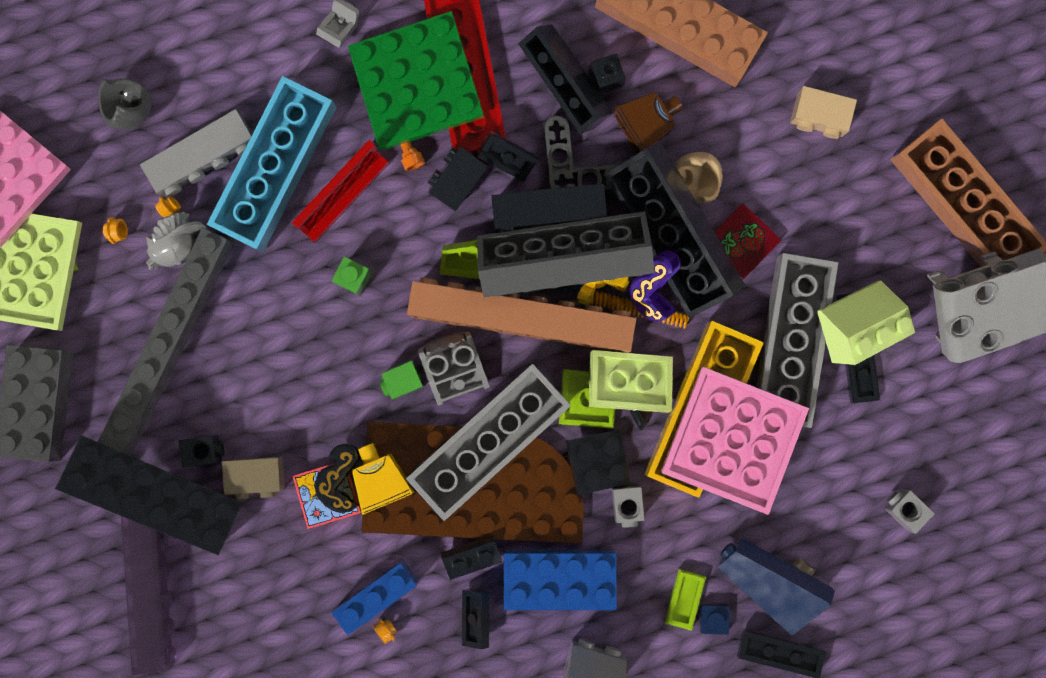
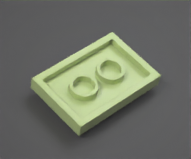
[589,350,673,413]

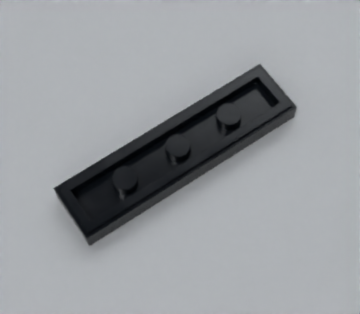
[836,293,880,404]

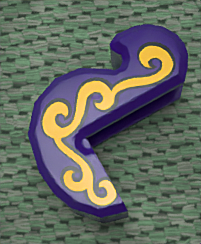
[630,250,681,322]

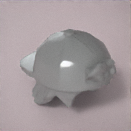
[146,212,207,270]

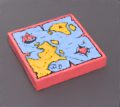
[292,463,362,529]

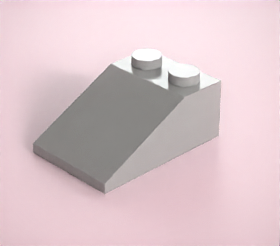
[563,638,627,678]

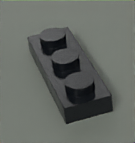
[737,629,826,678]

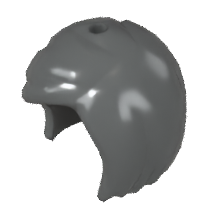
[98,78,152,130]

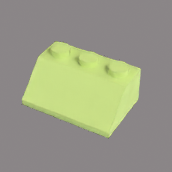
[817,281,915,365]

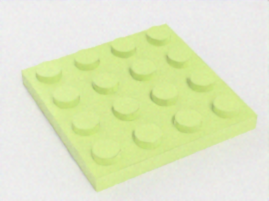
[0,214,82,331]

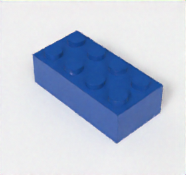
[504,550,617,610]

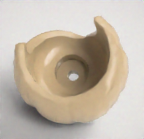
[675,152,723,204]

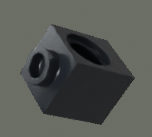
[589,53,626,94]
[179,435,225,468]

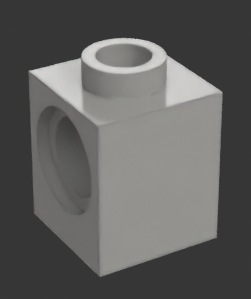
[611,485,645,527]
[884,489,935,534]

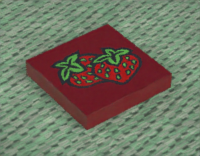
[714,202,782,280]

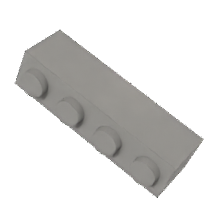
[140,109,252,197]

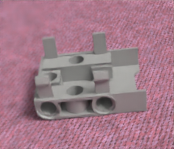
[927,249,1046,363]

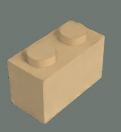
[790,86,857,139]

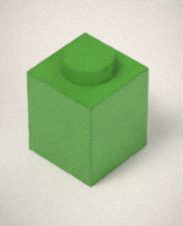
[332,257,372,296]
[379,361,425,400]

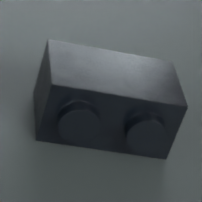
[427,144,488,212]

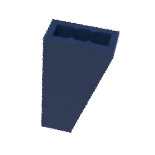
[718,538,835,636]

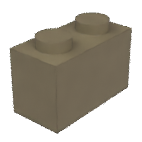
[222,457,285,499]

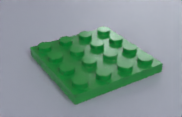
[348,11,484,151]

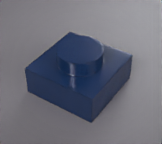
[700,604,730,635]

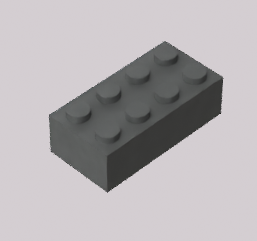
[0,345,73,462]

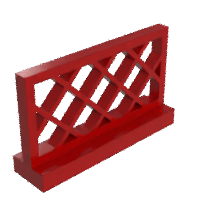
[291,140,389,243]

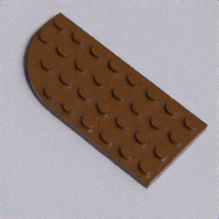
[362,422,584,544]

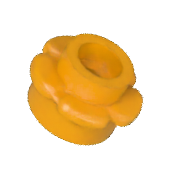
[155,196,181,218]
[103,217,128,244]
[372,618,397,644]

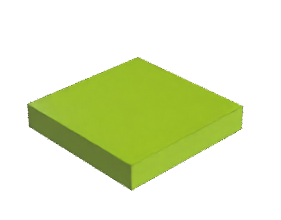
[559,369,615,429]

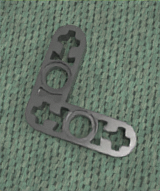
[544,116,619,192]

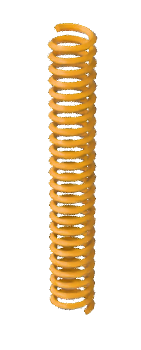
[590,290,689,329]

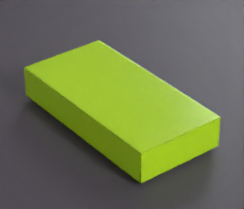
[664,569,706,631]

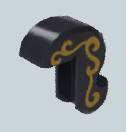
[314,443,360,513]

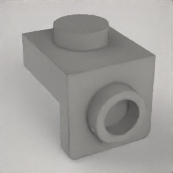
[316,0,359,48]

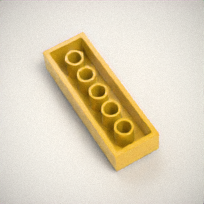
[644,321,764,498]

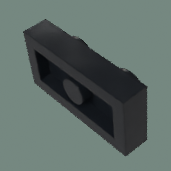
[477,131,538,182]
[441,535,502,580]
[462,589,489,649]

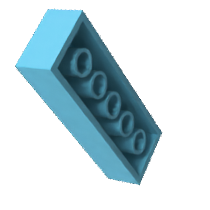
[207,76,337,253]

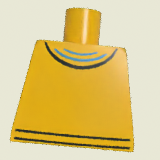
[352,443,415,514]

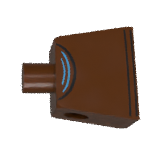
[613,92,683,154]

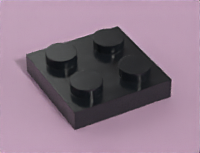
[566,429,631,495]

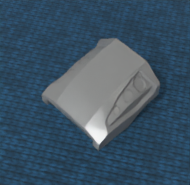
[418,331,490,406]

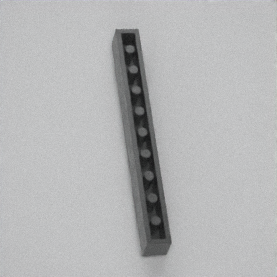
[98,228,234,456]

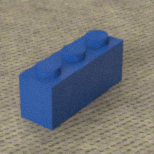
[332,559,419,636]

